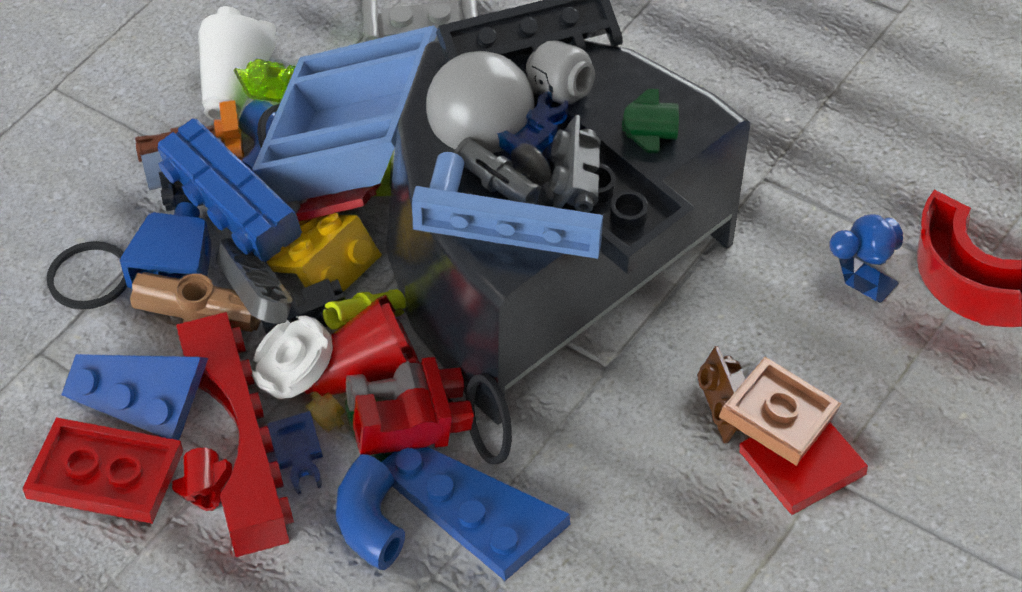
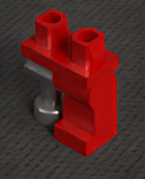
[346,357,474,455]

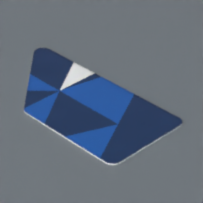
[839,257,898,303]

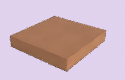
[719,357,842,466]

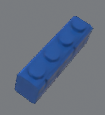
[157,118,302,262]

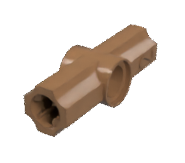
[130,272,261,332]

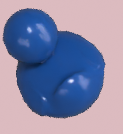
[829,214,903,265]

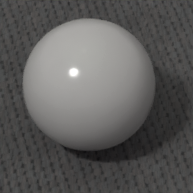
[426,51,535,153]

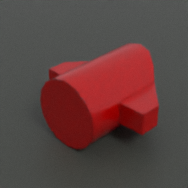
[172,447,232,511]

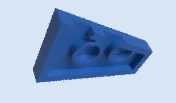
[61,354,208,440]

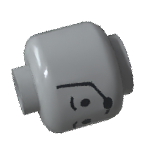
[526,41,595,105]

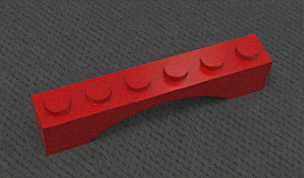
[176,312,294,557]

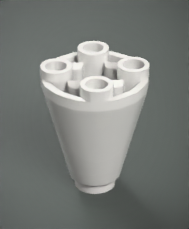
[198,6,277,121]

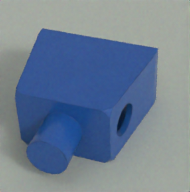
[120,202,212,288]

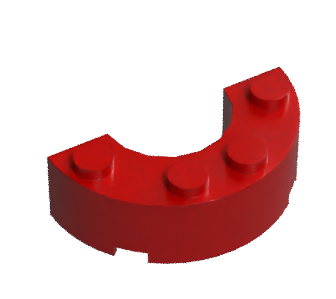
[917,189,1022,327]

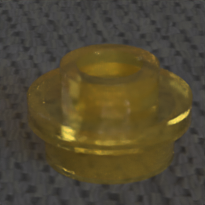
[305,391,345,433]

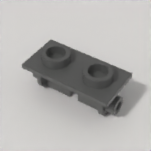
[549,115,600,212]

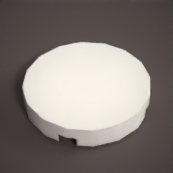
[252,315,333,399]

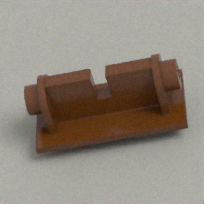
[697,346,747,443]

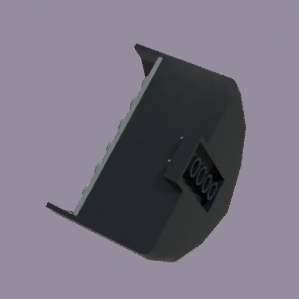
[386,40,750,425]

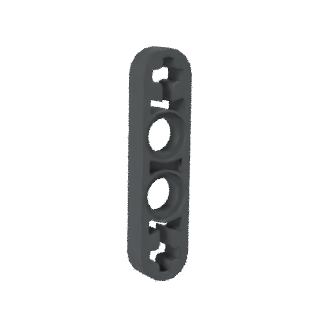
[216,238,293,324]

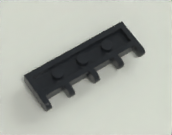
[436,0,623,63]

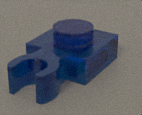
[497,91,568,165]
[267,411,323,494]

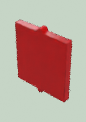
[296,183,381,222]

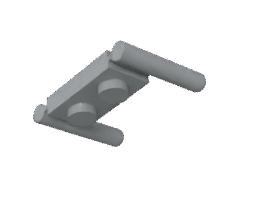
[362,0,478,42]

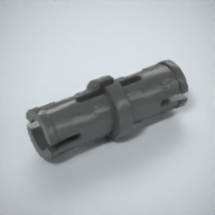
[454,137,542,204]

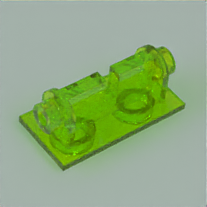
[233,59,296,103]

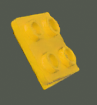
[266,213,382,292]

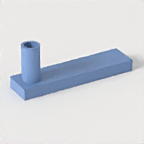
[412,152,603,259]

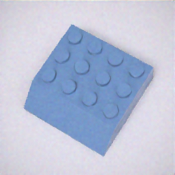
[252,25,437,203]

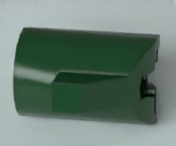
[621,89,679,153]

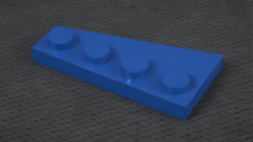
[382,447,571,581]

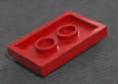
[22,417,184,524]

